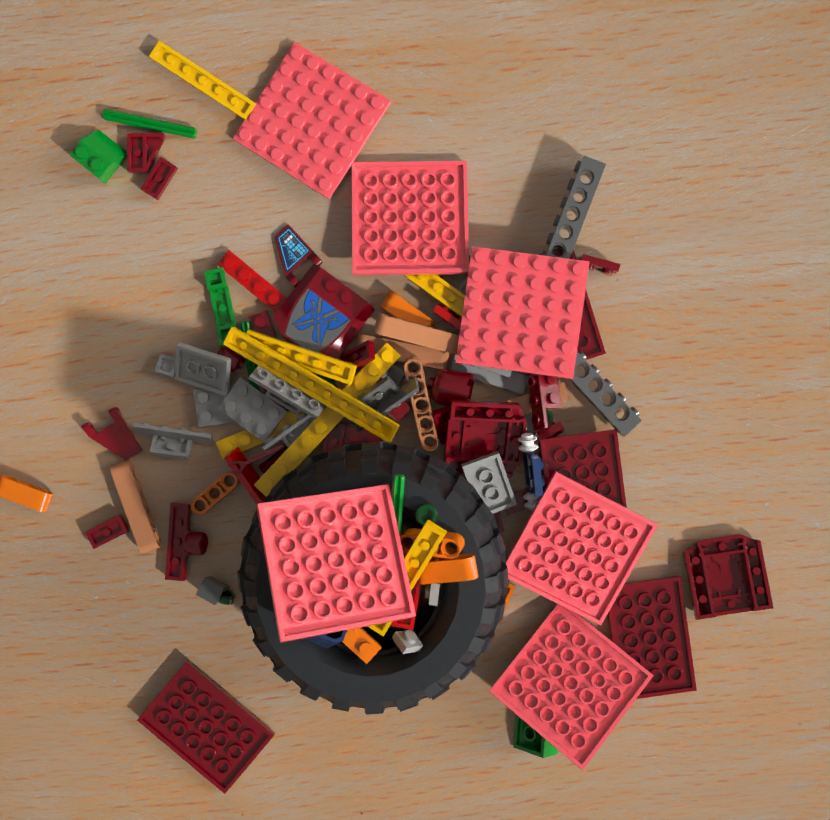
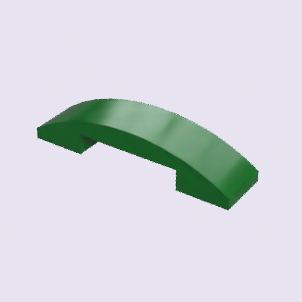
[204,267,237,346]

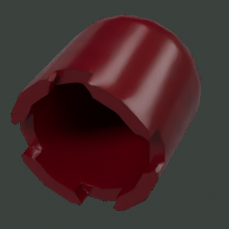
[428,369,475,406]

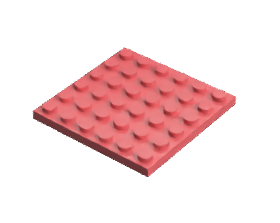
[233,42,391,199]
[352,161,469,276]
[456,246,589,379]
[506,471,658,625]
[257,484,416,643]
[489,604,654,770]

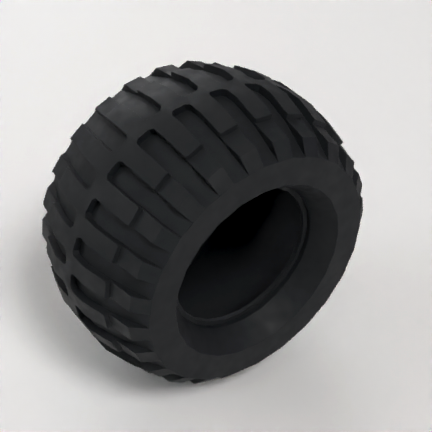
[237,441,509,715]

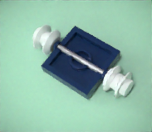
[518,433,545,511]

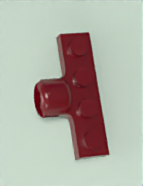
[165,502,208,581]

